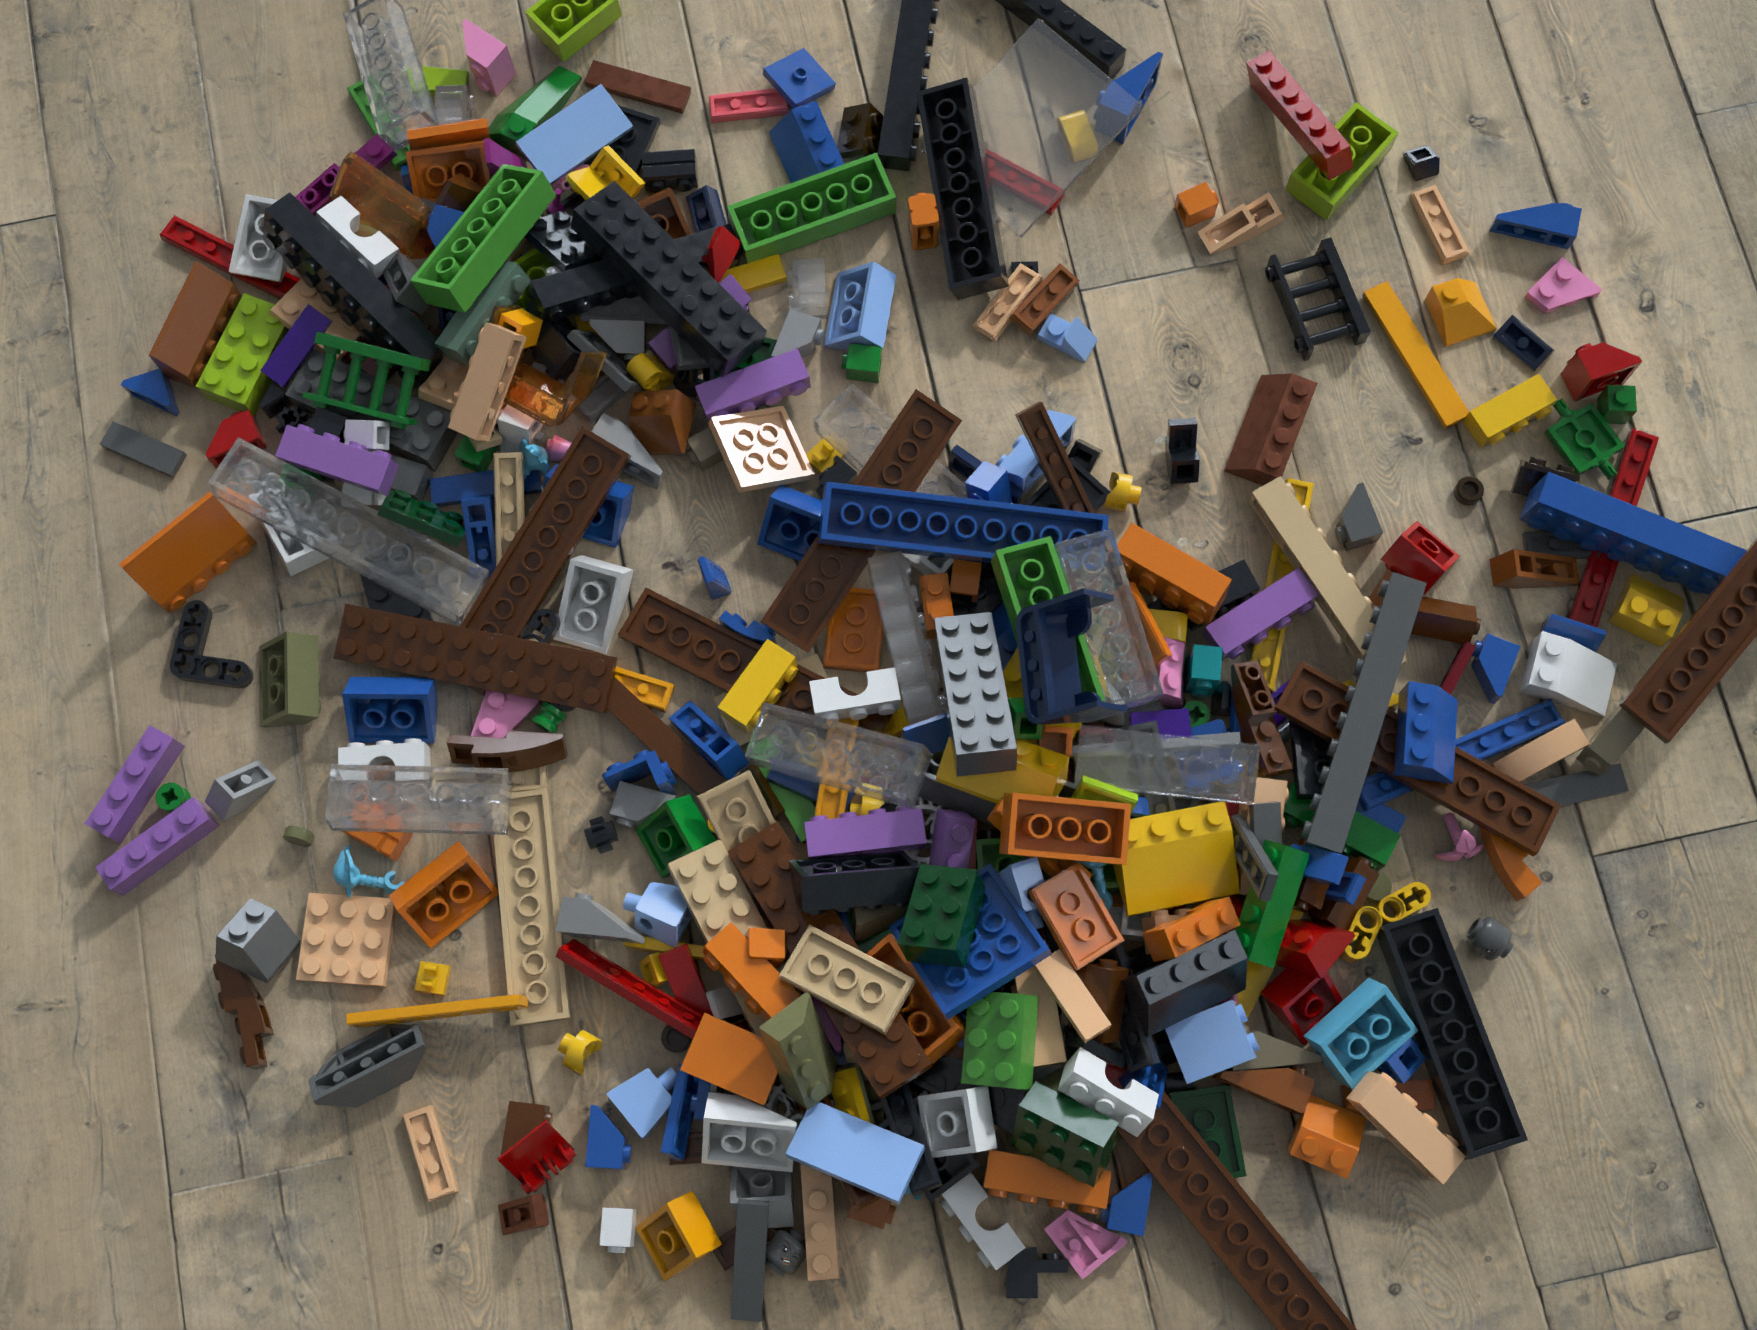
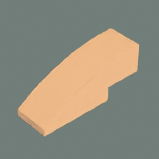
[1197,192,1284,255]
[1491,719,1590,782]

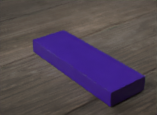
[260,304,333,388]

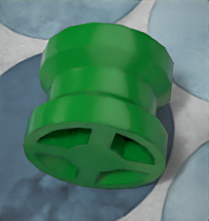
[531,701,567,734]
[1183,701,1210,728]
[155,782,191,813]

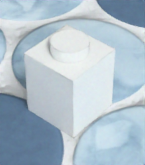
[599,1208,637,1253]

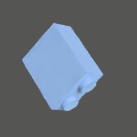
[1165,1000,1260,1084]

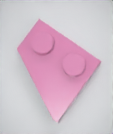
[1525,257,1603,314]
[471,690,542,738]
[1043,1210,1128,1280]

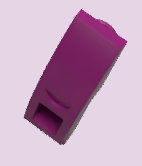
[296,132,398,216]

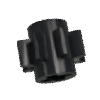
[275,405,310,434]
[584,816,618,854]

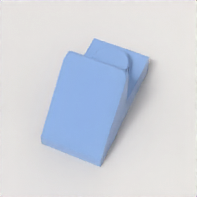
[1037,313,1098,363]

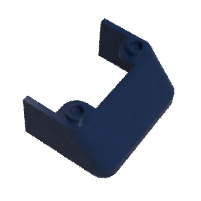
[1016,588,1128,725]

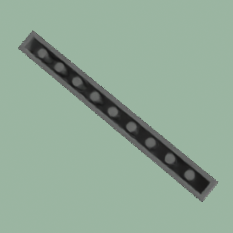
[1300,572,1427,854]

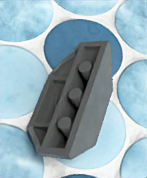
[308,1024,426,1107]

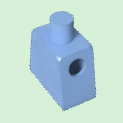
[997,857,1045,930]
[623,882,693,947]
[606,1066,677,1140]

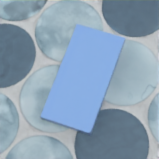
[516,84,633,185]
[785,1102,925,1205]

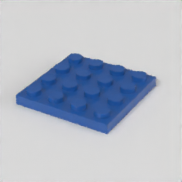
[889,864,1052,1020]

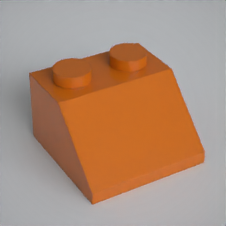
[1286,1094,1366,1179]

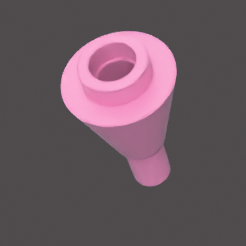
[546,434,572,461]

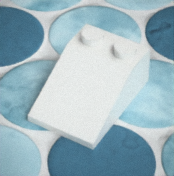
[229,194,288,282]
[553,555,633,654]
[1519,631,1617,717]
[702,1092,797,1172]

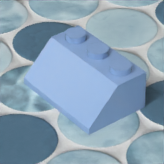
[824,261,896,351]
[996,410,1076,497]

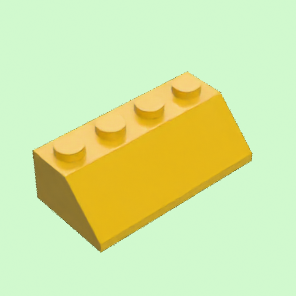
[935,736,1069,804]

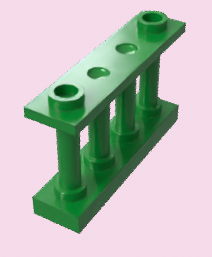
[302,332,431,429]

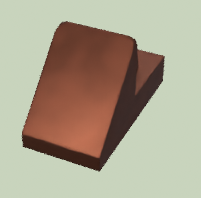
[498,1193,549,1235]

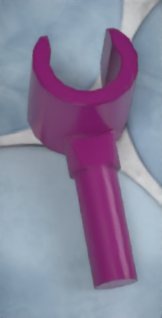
[546,189,565,214]

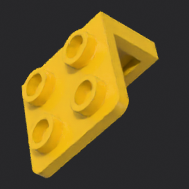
[566,146,645,200]

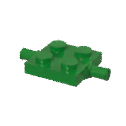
[1545,398,1625,480]

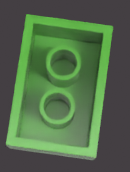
[961,992,1039,1090]

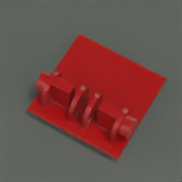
[497,1120,577,1194]

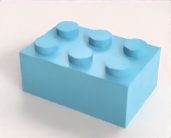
[1303,978,1419,1090]

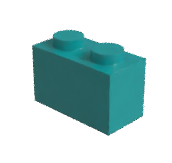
[1185,644,1223,698]

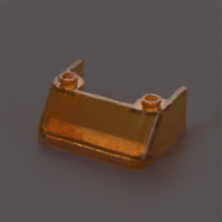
[329,151,435,260]
[488,305,607,426]

